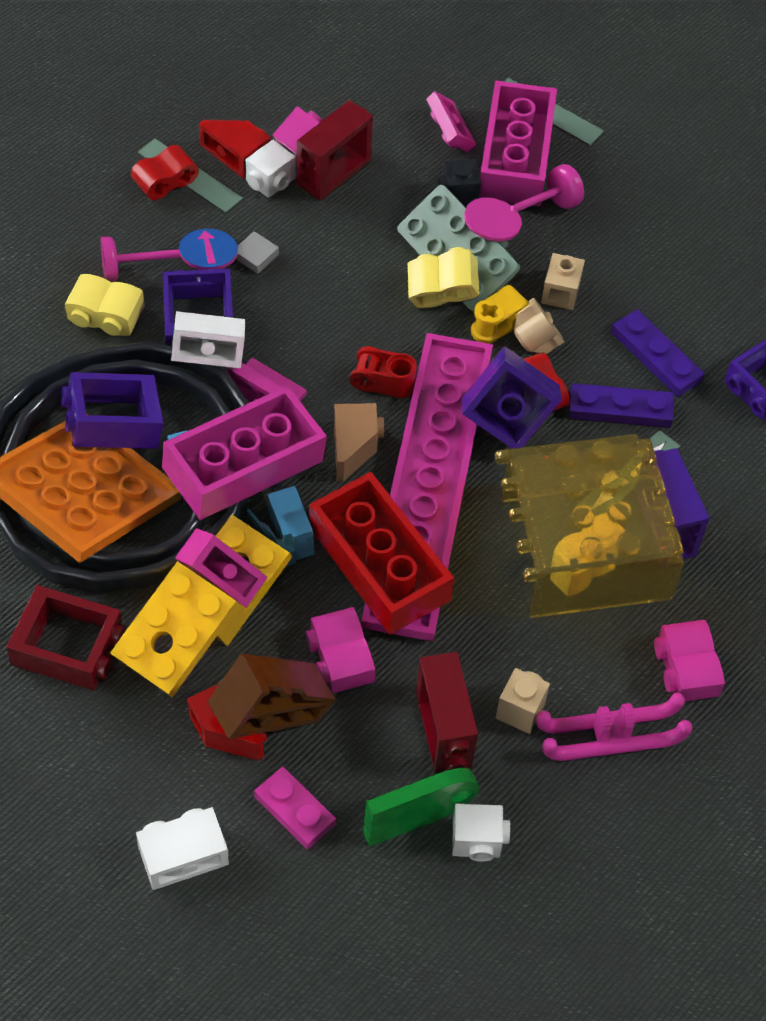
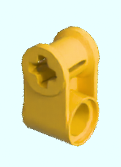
[471,285,529,344]

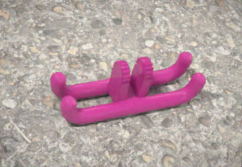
[536,693,692,761]

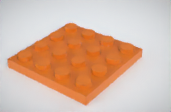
[0,414,182,563]

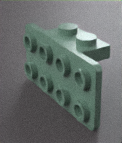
[398,185,520,312]

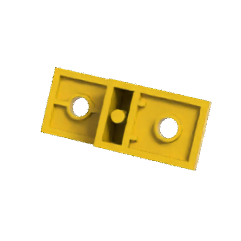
[110,515,292,697]

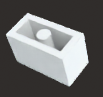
[171,311,245,368]
[136,807,229,890]

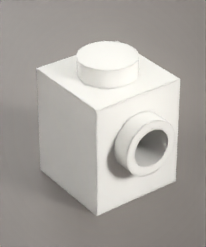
[246,140,296,198]
[452,804,510,862]

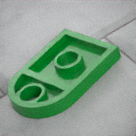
[363,768,480,847]

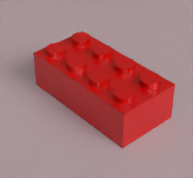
[309,472,454,635]

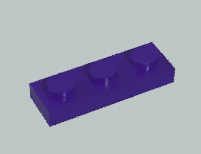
[611,309,705,398]
[568,383,673,428]

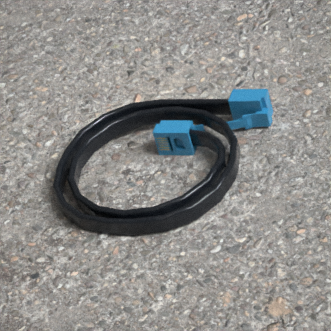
[0,341,315,593]

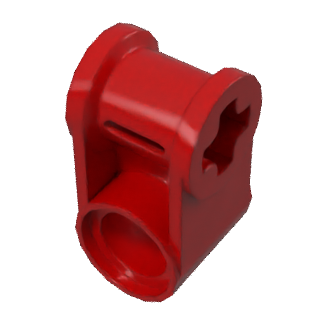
[349,346,417,398]

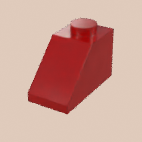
[199,120,271,179]

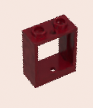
[297,100,373,201]
[6,585,126,691]
[416,652,478,774]

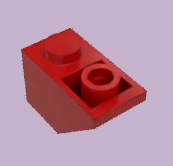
[187,684,267,760]

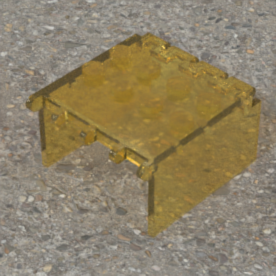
[495,434,684,618]

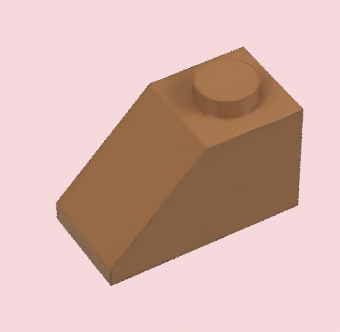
[334,403,384,482]

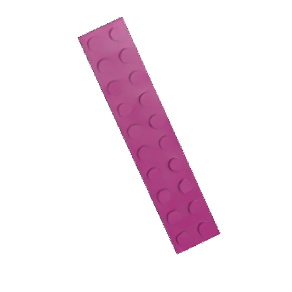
[361,333,493,641]

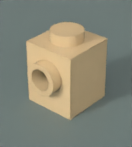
[541,253,585,310]
[496,668,550,734]

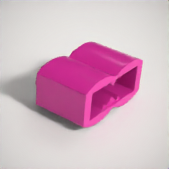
[306,607,375,694]
[654,619,725,701]

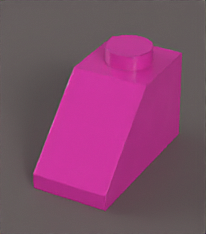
[175,528,268,607]

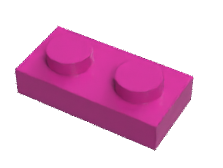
[426,91,476,153]
[254,766,336,850]

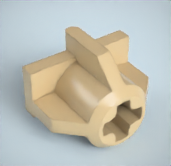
[514,298,564,354]

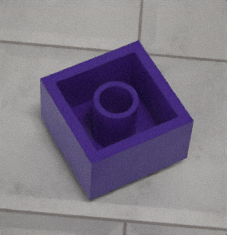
[462,346,562,452]

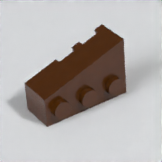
[208,653,336,739]

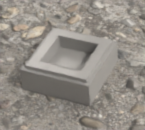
[236,231,279,274]

